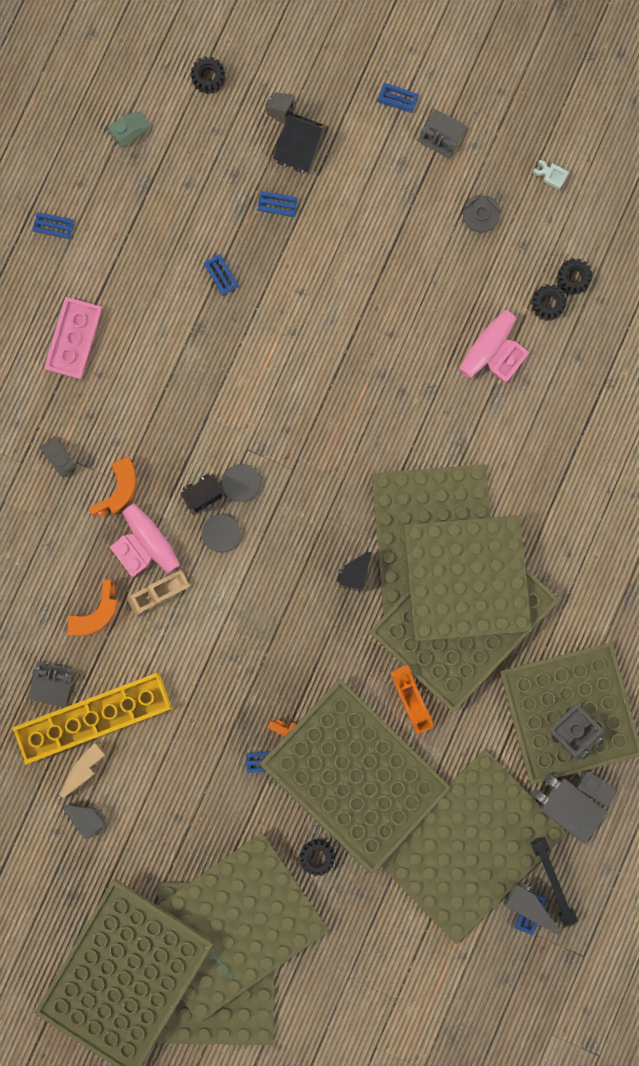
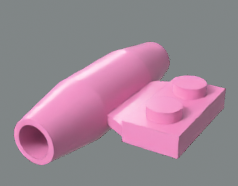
[459,310,529,383]
[110,504,180,577]

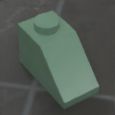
[108,111,151,149]

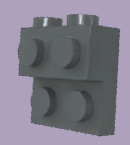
[549,704,605,761]

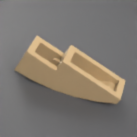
[127,570,190,616]
[61,742,107,798]

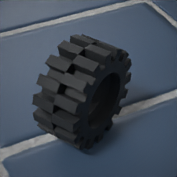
[191,56,225,94]
[556,258,592,295]
[531,284,567,321]
[300,839,335,876]

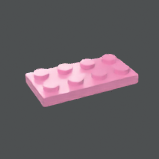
[44,297,103,380]

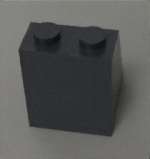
[273,113,328,174]

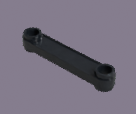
[530,836,579,928]

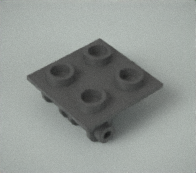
[417,109,467,158]
[28,661,75,707]

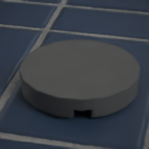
[462,195,500,233]
[222,464,260,502]
[202,514,240,553]

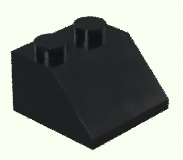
[180,474,226,515]
[336,552,372,592]

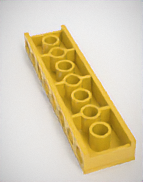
[12,673,173,765]

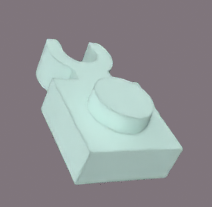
[533,160,569,190]

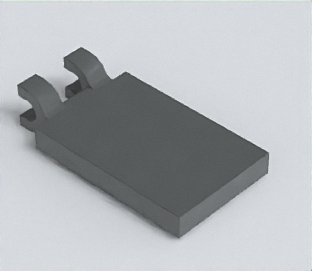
[531,773,608,844]

